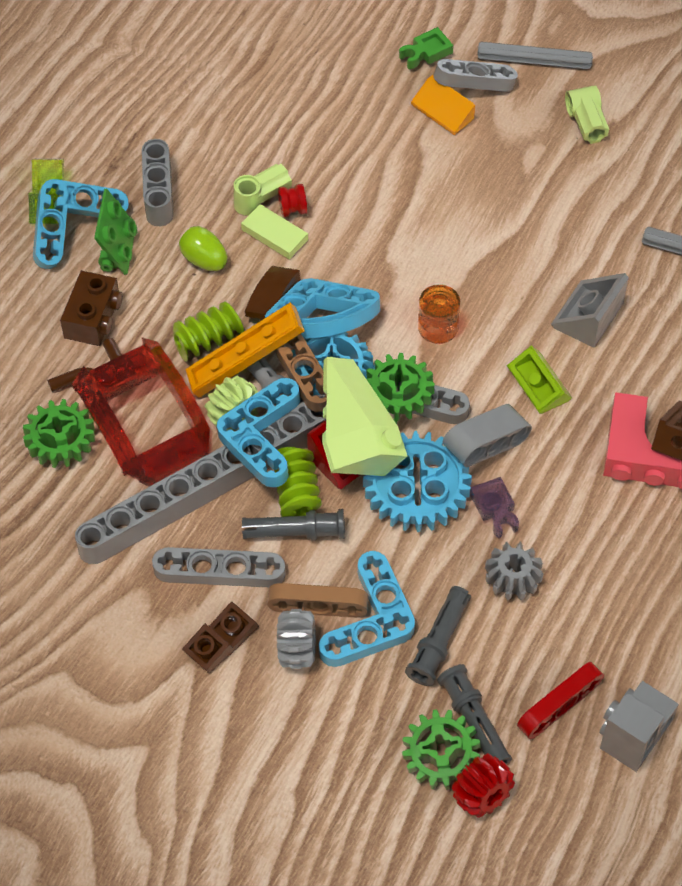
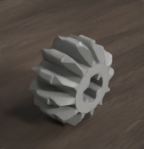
[485,541,543,601]
[277,609,316,669]

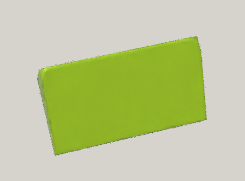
[507,345,572,414]

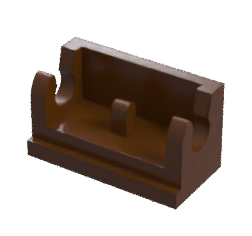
[651,400,682,460]

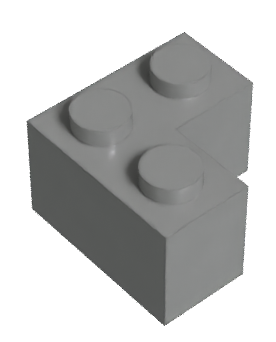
[599,681,679,772]

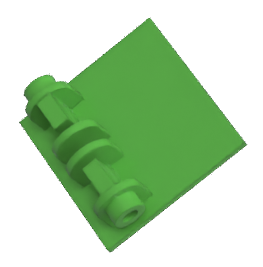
[94,188,137,275]

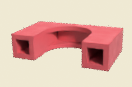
[603,392,682,489]

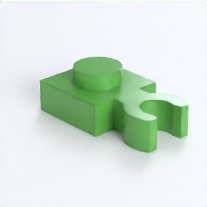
[399,27,454,69]

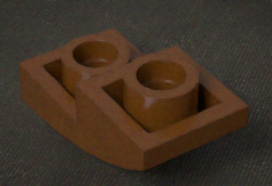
[245,266,301,321]
[182,601,259,672]

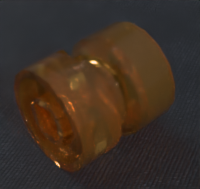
[418,285,460,344]

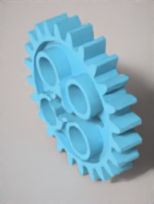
[363,431,472,532]

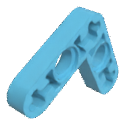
[33,179,129,269]
[217,378,300,488]
[319,551,415,667]

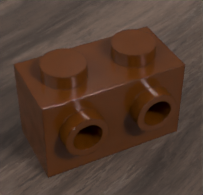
[60,270,123,346]

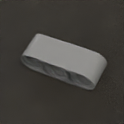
[142,139,173,227]
[443,404,532,467]

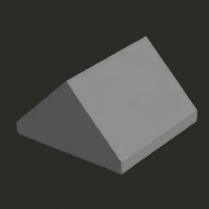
[551,273,629,348]

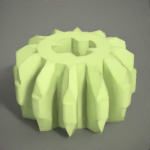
[204,375,259,431]

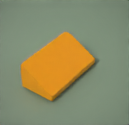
[411,75,475,135]

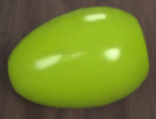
[179,226,227,271]

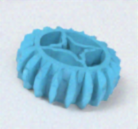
[289,332,375,396]

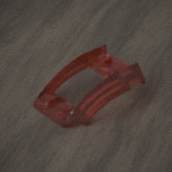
[72,337,210,487]

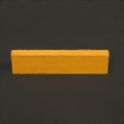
[185,302,305,398]

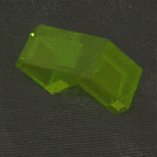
[28,159,64,224]

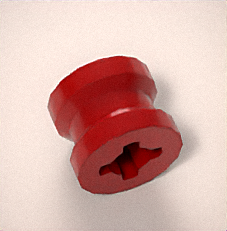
[278,184,307,217]

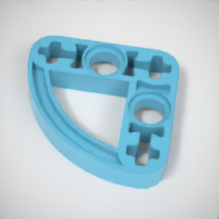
[265,278,381,339]

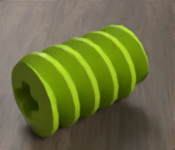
[173,302,244,362]
[274,447,322,517]

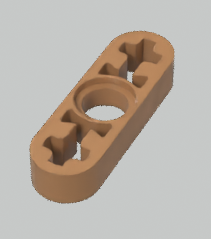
[275,334,327,412]
[267,583,369,617]

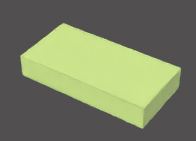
[241,204,308,260]

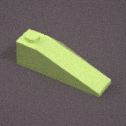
[322,357,407,476]

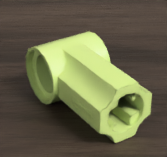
[565,85,609,144]
[234,164,292,215]

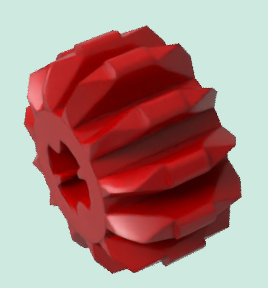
[452,753,515,818]

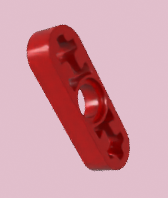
[517,662,604,739]

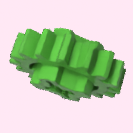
[366,353,435,421]
[23,399,95,468]
[402,709,481,790]

